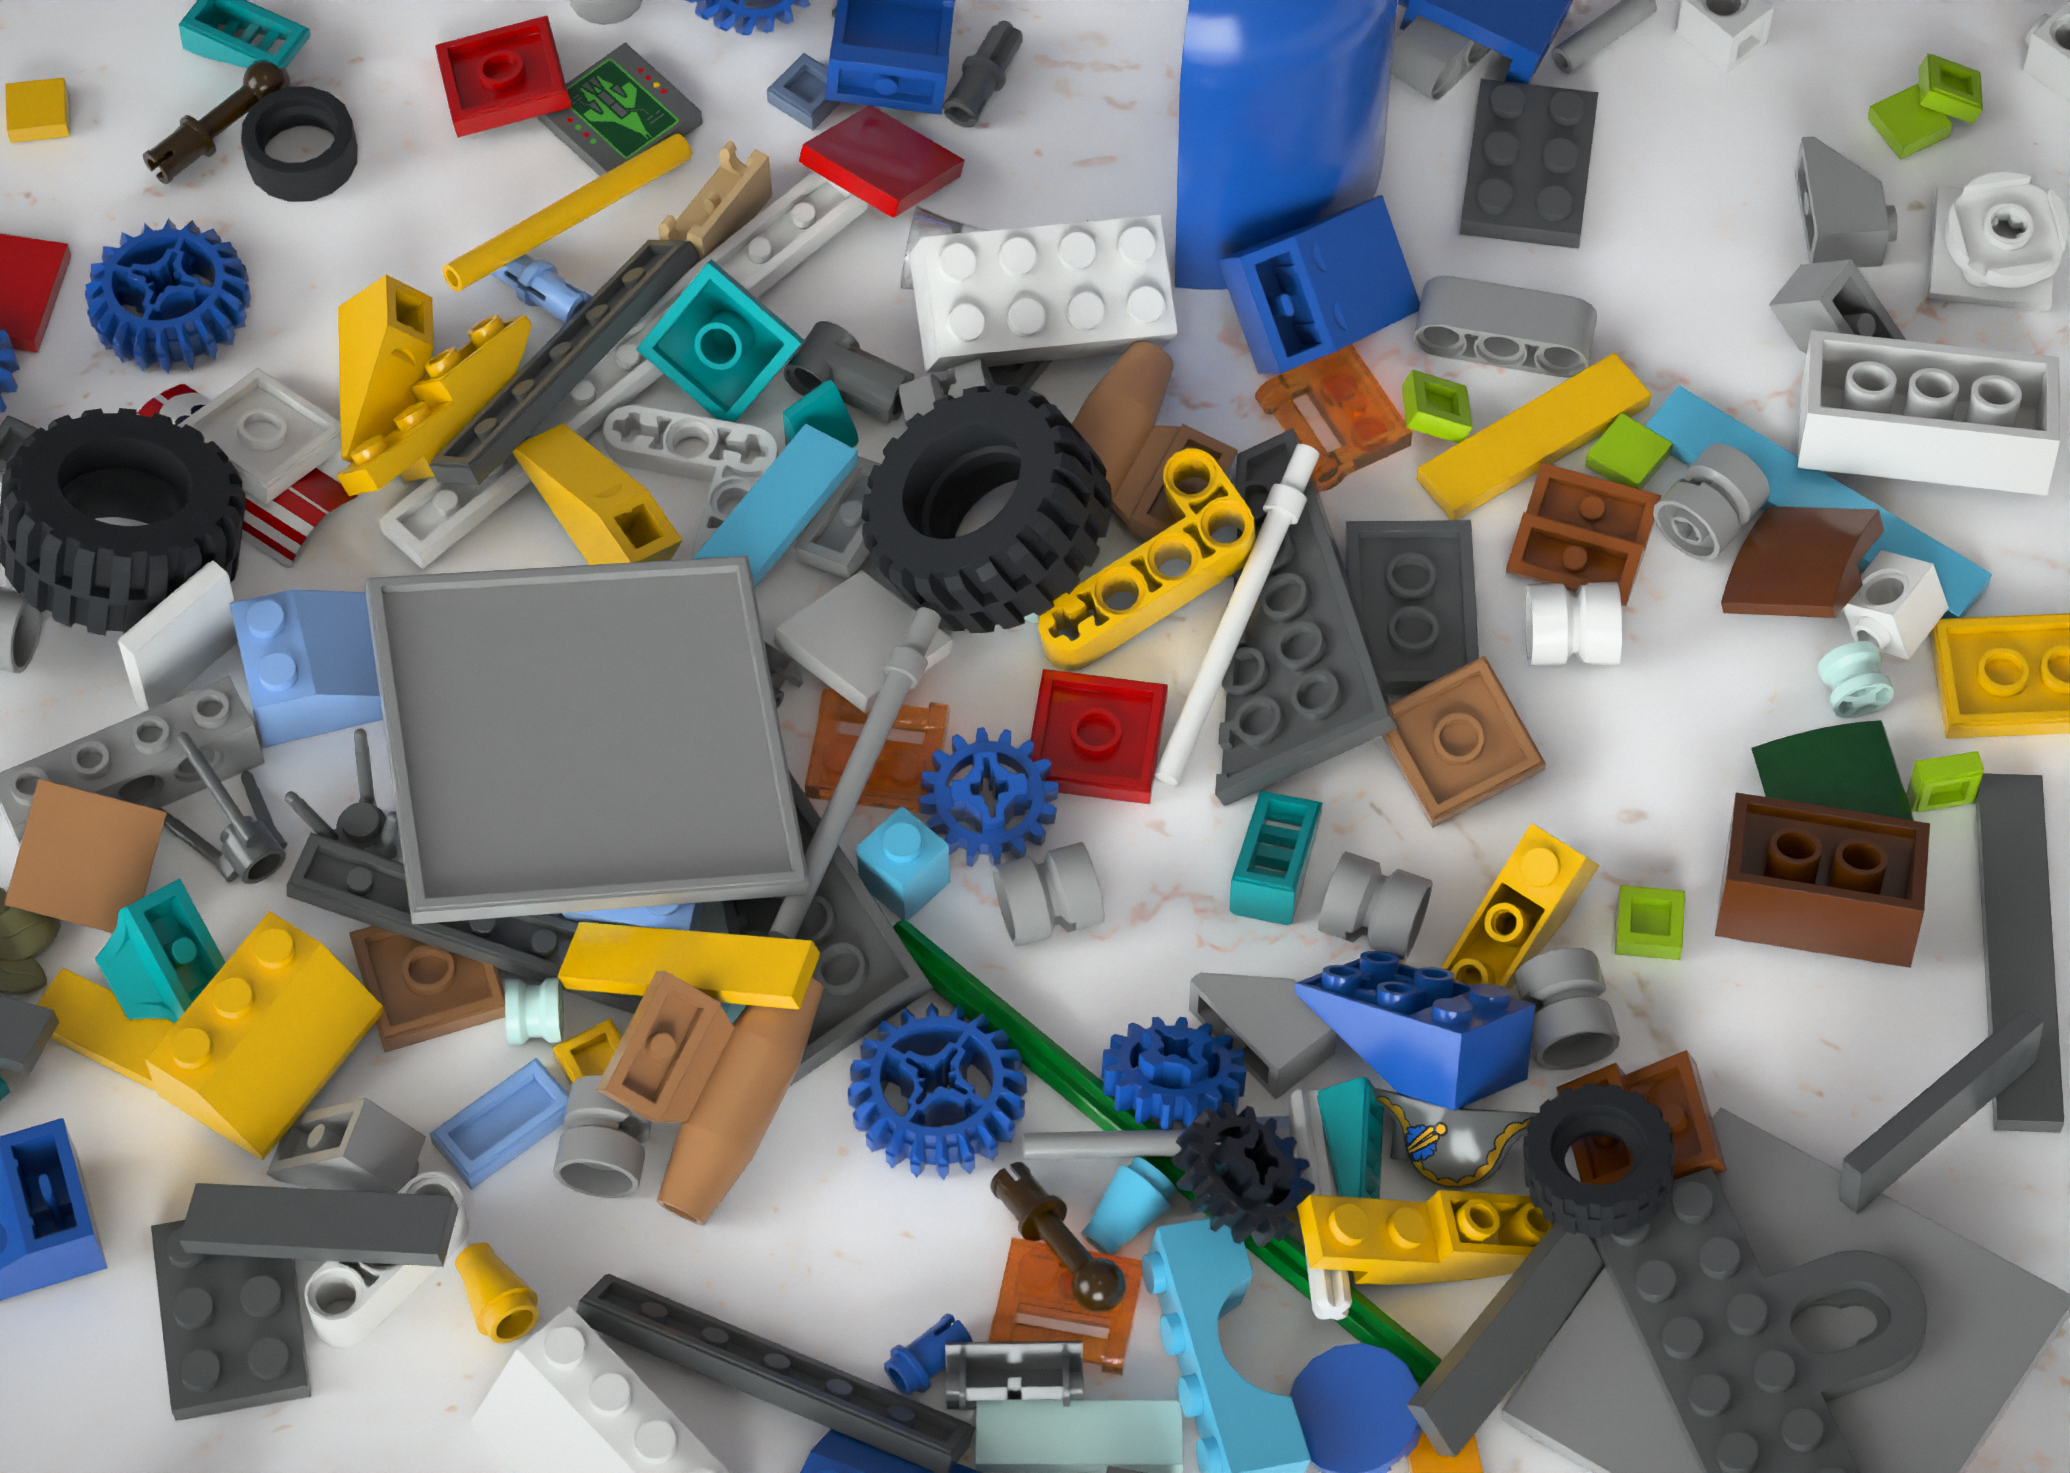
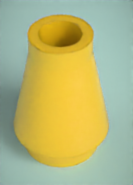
[455,1242,539,1344]

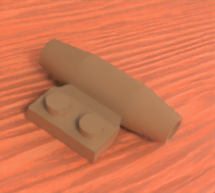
[1072,341,1238,540]
[595,971,824,1225]

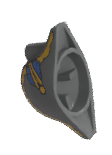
[1374,1088,1538,1189]

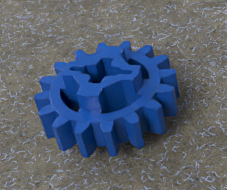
[919,727,1059,867]
[1101,1016,1247,1130]

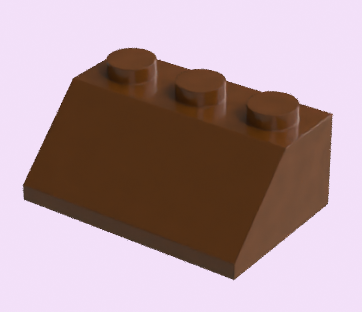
[1715,792,1930,968]

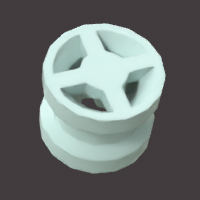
[1817,641,1895,718]
[505,977,564,1045]

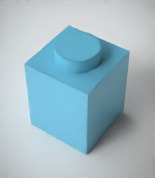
[856,806,950,921]

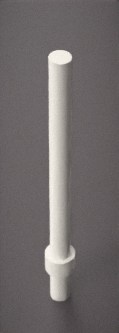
[1154,444,1320,785]

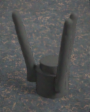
[285,728,398,859]
[157,732,288,884]

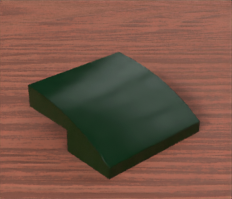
[1751,720,1915,821]

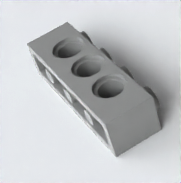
[0,675,265,846]

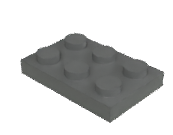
[1460,78,1599,249]
[1345,520,1479,695]
[151,1220,312,1421]

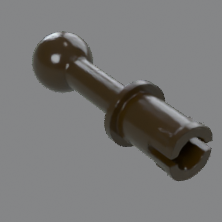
[142,60,290,185]
[990,1162,1126,1313]

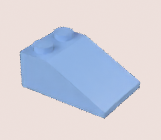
[230,589,383,747]

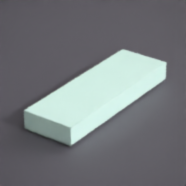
[975,1400,1183,1473]

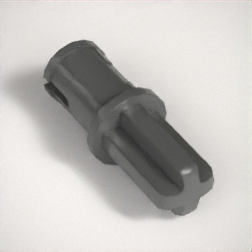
[943,20,1023,128]

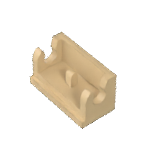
[658,140,772,269]

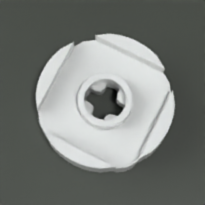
[1945,171,2070,288]

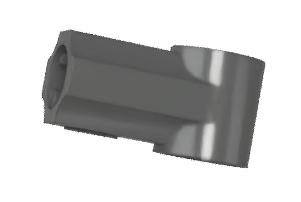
[783,321,915,423]

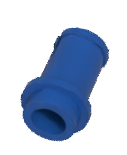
[884,1313,973,1396]

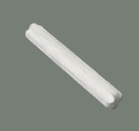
[1288,1088,1352,1320]

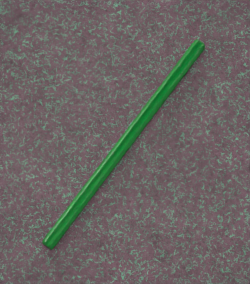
[893,920,1442,1388]

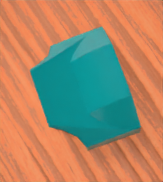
[95,878,226,1023]

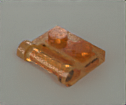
[1255,344,1412,491]
[804,688,950,813]
[989,1237,1143,1376]

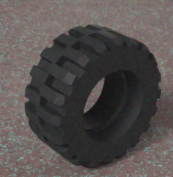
[861,385,1112,633]
[0,408,245,636]

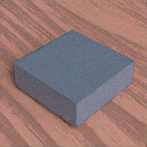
[767,53,842,131]

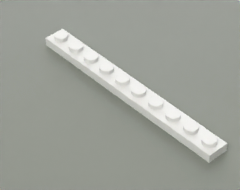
[379,171,868,569]

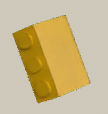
[145,911,384,1161]

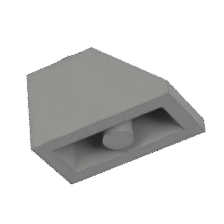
[1795,136,1898,267]
[1769,259,1906,354]
[1189,972,1337,1100]
[266,1098,426,1193]

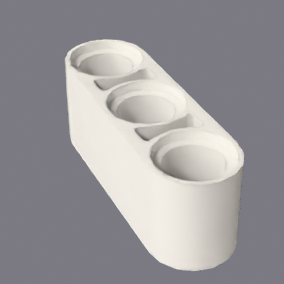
[304,1171,469,1348]

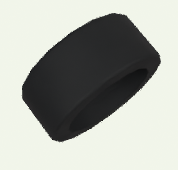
[241,86,358,202]

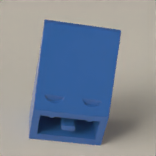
[1217,195,1420,374]
[1294,951,1535,1111]
[0,1118,108,1301]

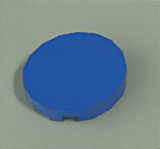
[1289,1343,1422,1473]

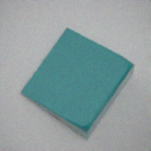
[783,380,859,448]

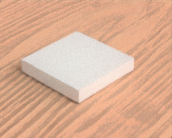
[177,367,341,505]
[118,560,238,711]
[773,570,953,714]

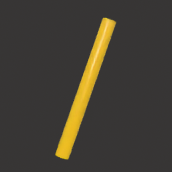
[442,134,692,292]

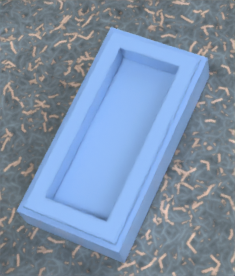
[429,1058,569,1190]

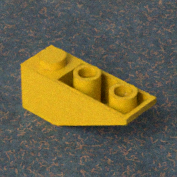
[338,274,434,463]
[512,423,682,565]
[1441,823,1600,991]

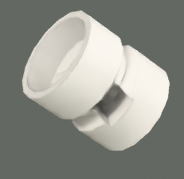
[1525,582,1622,666]

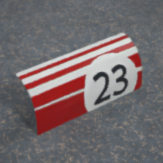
[137,384,358,568]

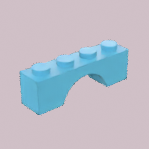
[1142,1218,1311,1473]

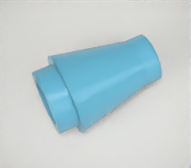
[1081,1157,1177,1259]

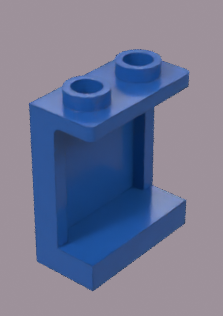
[825,0,955,115]
[1398,0,1573,84]

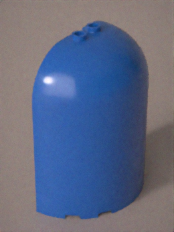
[1175,0,1397,290]

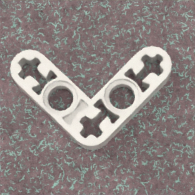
[603,405,779,559]

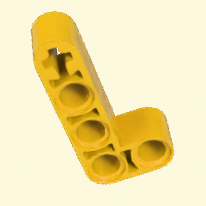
[1038,448,1256,671]

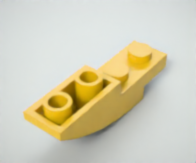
[336,314,532,496]
[1297,1190,1555,1285]

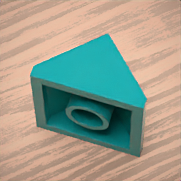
[636,259,805,422]

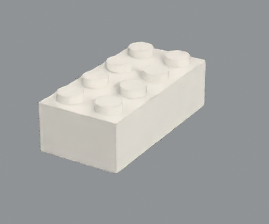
[909,214,1178,373]
[1797,330,2060,495]

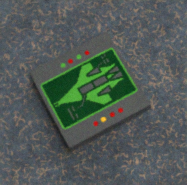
[537,42,703,176]

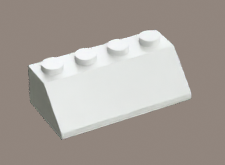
[471,1305,731,1473]

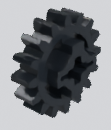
[1172,1103,1315,1247]

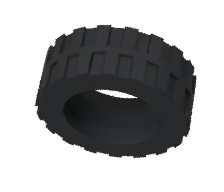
[1523,1083,1674,1238]

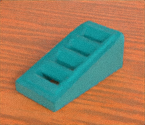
[178,0,311,69]
[1229,790,1323,925]
[1316,1077,1384,1199]

